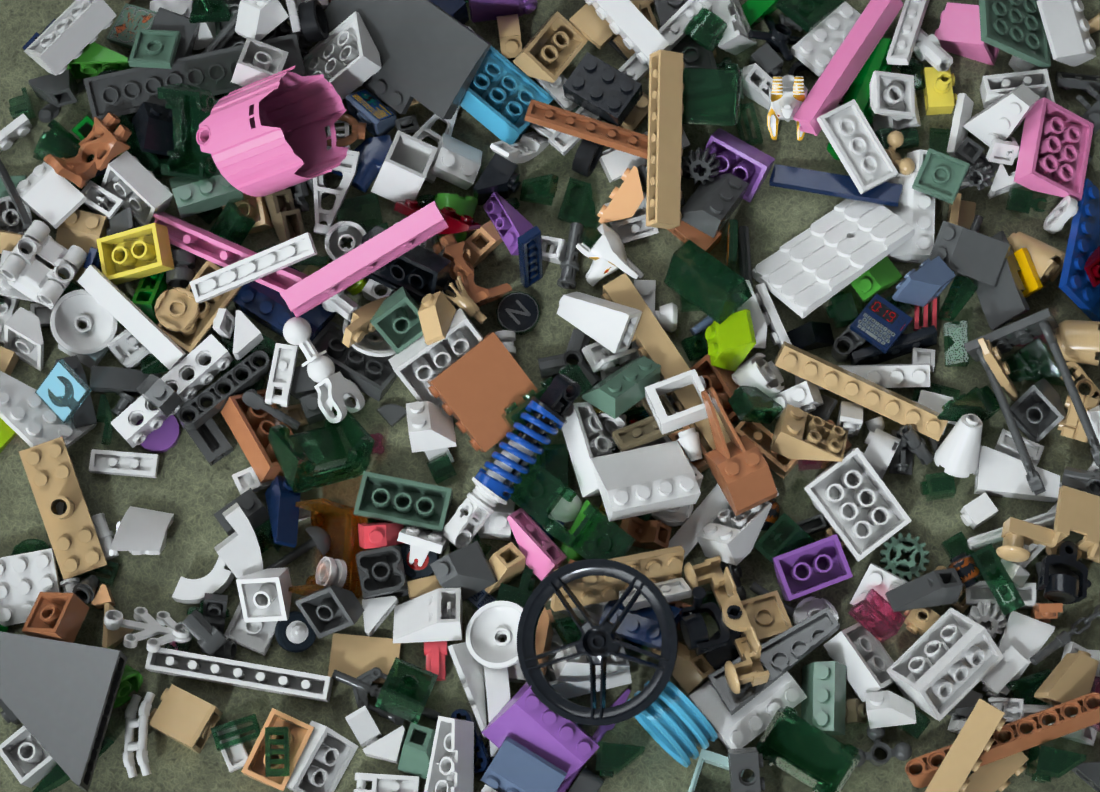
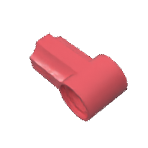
[424,641,448,681]

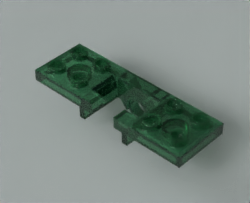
[509,462,636,559]

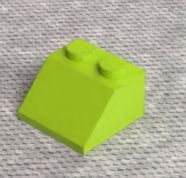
[705,309,756,372]

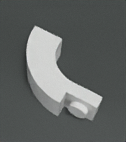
[172,556,235,604]

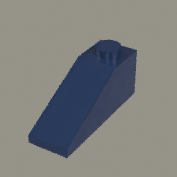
[265,475,300,548]

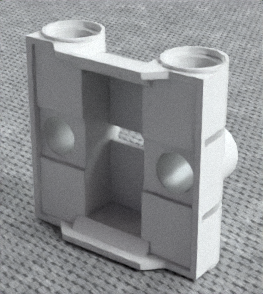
[0,220,87,309]

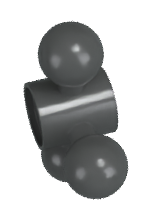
[847,726,912,767]

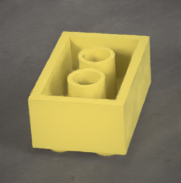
[96,223,175,285]

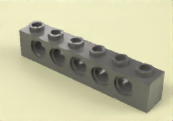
[727,747,765,792]

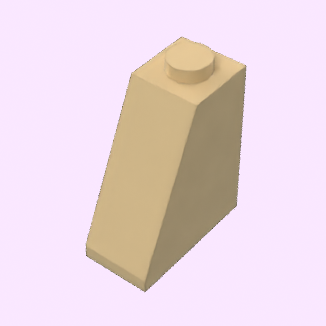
[1034,650,1099,706]

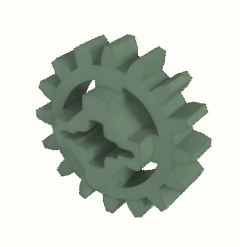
[879,533,930,582]

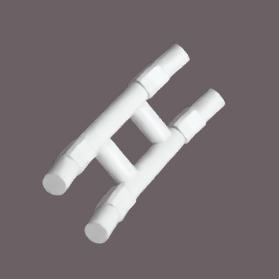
[122,692,155,778]

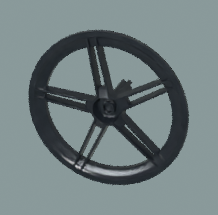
[517,559,678,726]

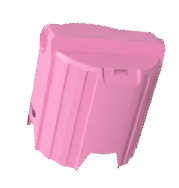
[196,66,349,197]

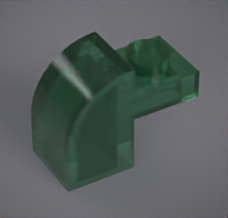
[496,568,536,608]

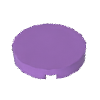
[136,409,180,453]

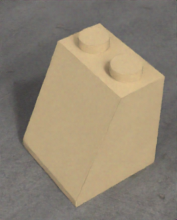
[148,684,223,754]

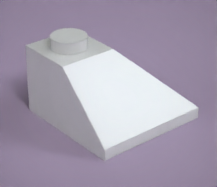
[4,307,44,371]
[473,496,516,541]
[236,567,292,623]

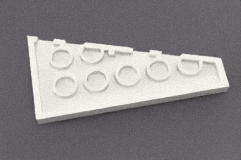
[0,371,97,448]

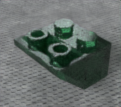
[754,513,816,565]

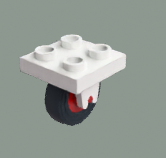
[397,526,450,579]

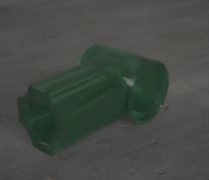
[874,127,919,152]

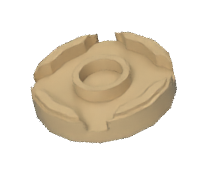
[155,287,200,332]

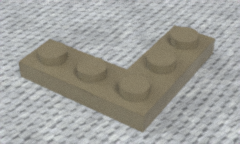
[612,395,683,452]

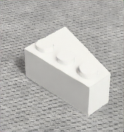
[963,84,1040,147]

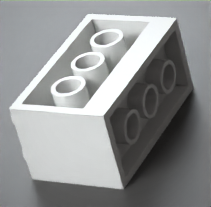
[886,607,1004,722]

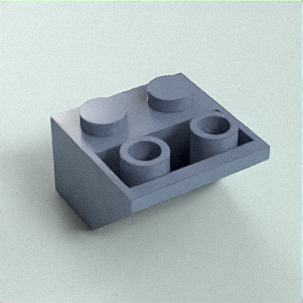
[892,256,956,307]

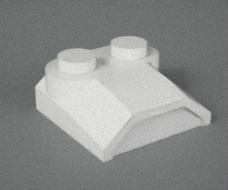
[869,70,915,121]

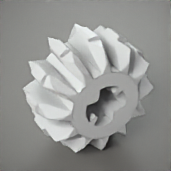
[967,600,1007,639]

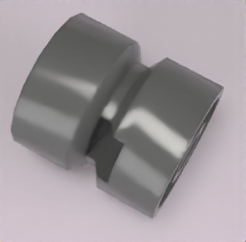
[166,250,196,287]

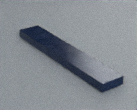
[769,164,903,207]
[517,226,543,288]

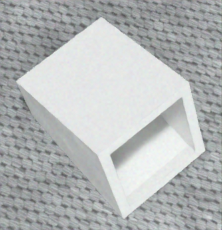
[371,130,438,203]

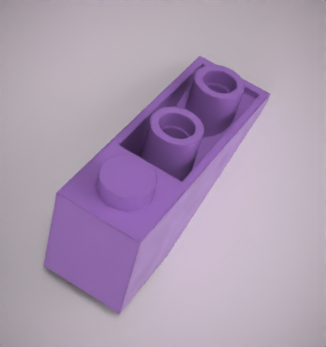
[483,192,542,255]

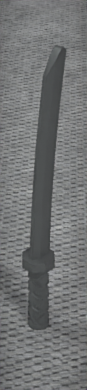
[0,159,41,258]

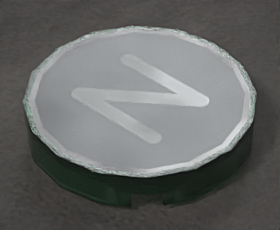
[496,291,540,335]

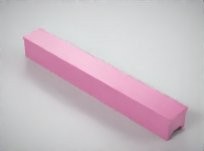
[793,0,903,136]
[280,201,448,318]
[153,212,308,293]

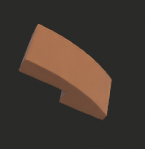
[1030,603,1063,623]

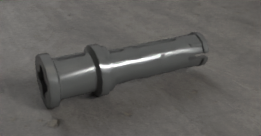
[557,222,584,289]

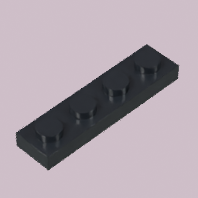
[851,325,938,365]

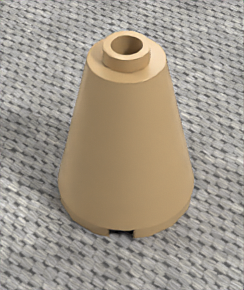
[1007,232,1066,289]

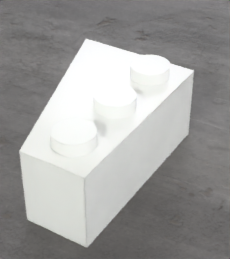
[707,0,757,55]
[980,69,1055,108]

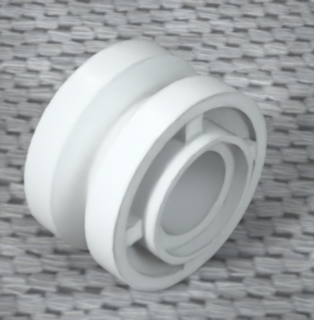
[315,556,347,588]

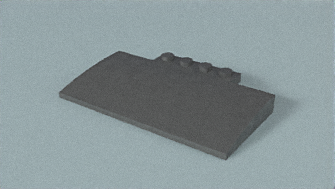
[325,0,491,119]

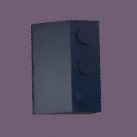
[599,599,682,651]

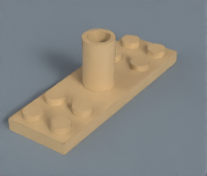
[19,437,108,580]

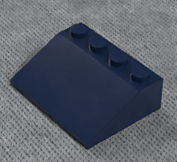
[233,266,337,347]

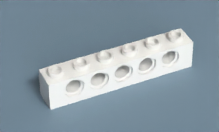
[111,334,234,448]

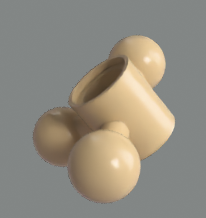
[885,130,915,175]

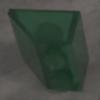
[375,657,438,724]
[1025,745,1087,783]

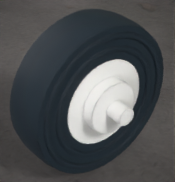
[275,611,316,653]

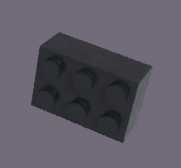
[563,52,643,127]

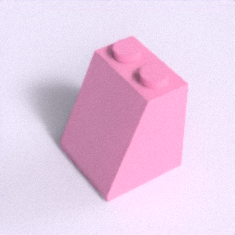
[934,2,999,66]

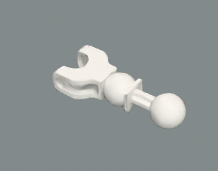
[283,317,365,423]

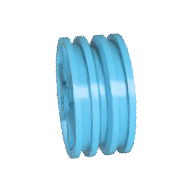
[626,676,718,768]

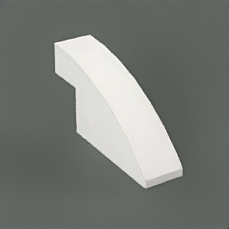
[214,502,263,578]

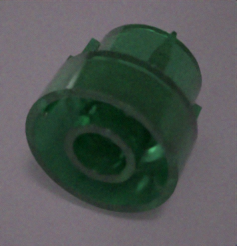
[683,7,727,52]

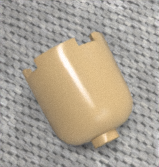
[1055,320,1100,366]

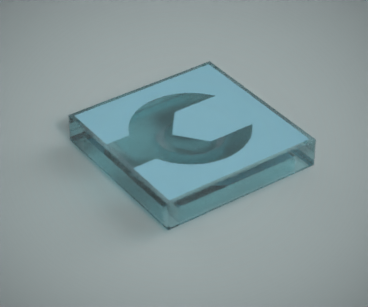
[35,359,92,423]

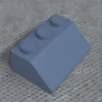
[481,736,567,792]

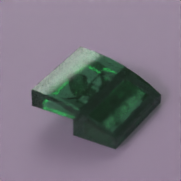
[334,193,384,243]

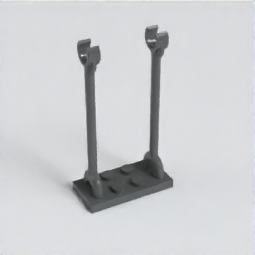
[964,308,1100,495]

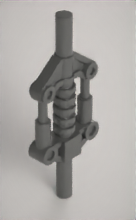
[331,667,441,725]

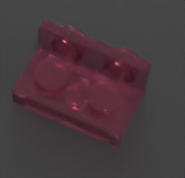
[848,589,906,643]

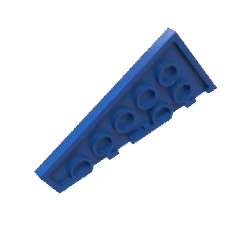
[1059,178,1100,321]

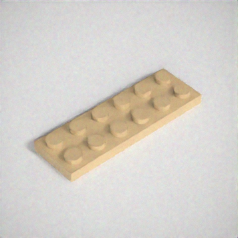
[550,545,685,612]

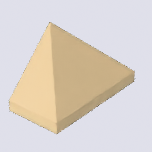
[102,603,134,649]

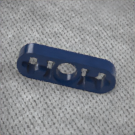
[451,709,491,773]

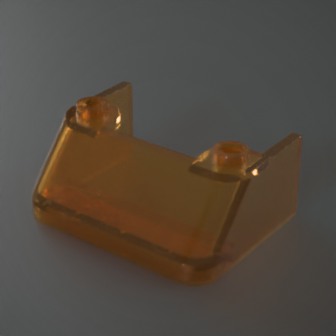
[288,498,368,599]

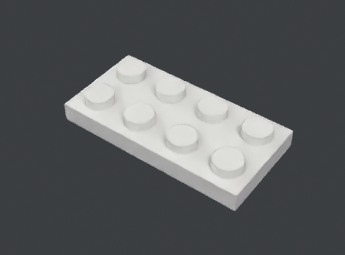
[790,1,861,77]
[817,99,899,194]

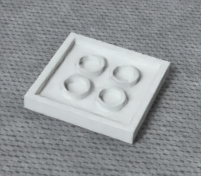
[0,548,61,626]

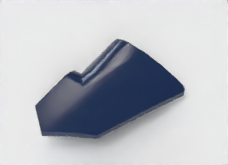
[332,135,392,193]

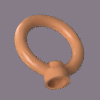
[326,113,366,147]

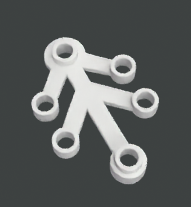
[104,607,193,653]

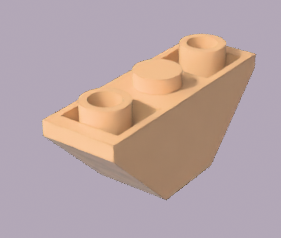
[597,166,644,224]
[463,220,503,269]

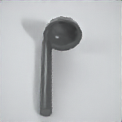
[266,526,331,569]

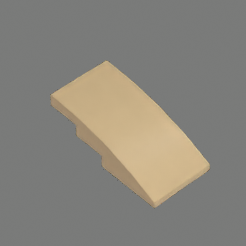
[569,0,654,50]

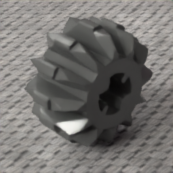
[683,146,720,185]

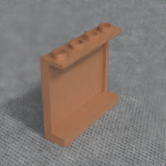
[427,332,542,452]

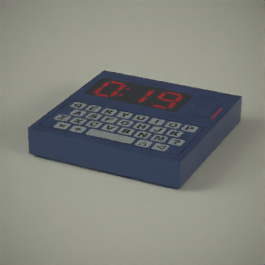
[850,294,913,354]

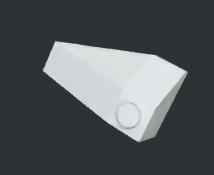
[448,642,487,739]

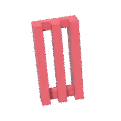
[913,298,937,331]

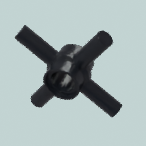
[749,16,803,61]

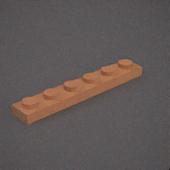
[524,99,648,159]

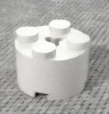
[325,221,366,261]
[732,353,784,405]

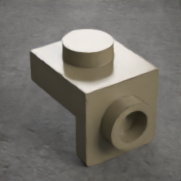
[845,698,868,724]

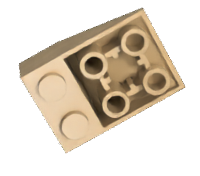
[770,404,849,462]

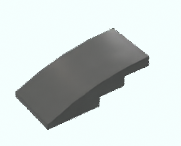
[973,231,1030,330]

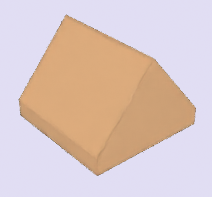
[91,584,116,609]

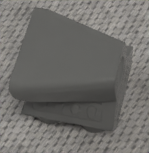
[355,545,409,599]

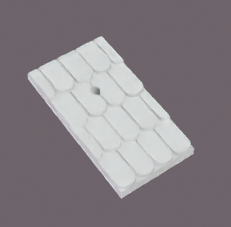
[752,199,915,319]

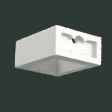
[644,369,714,435]

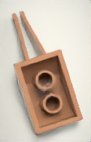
[701,387,777,516]

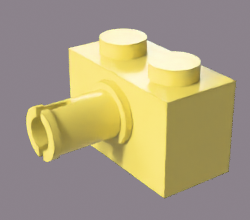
[921,67,957,115]

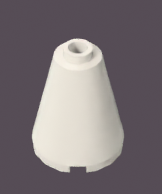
[934,414,983,478]

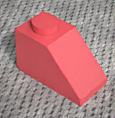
[358,522,404,549]

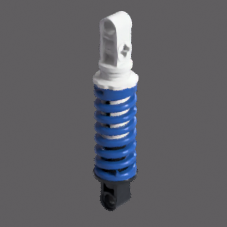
[443,374,581,549]

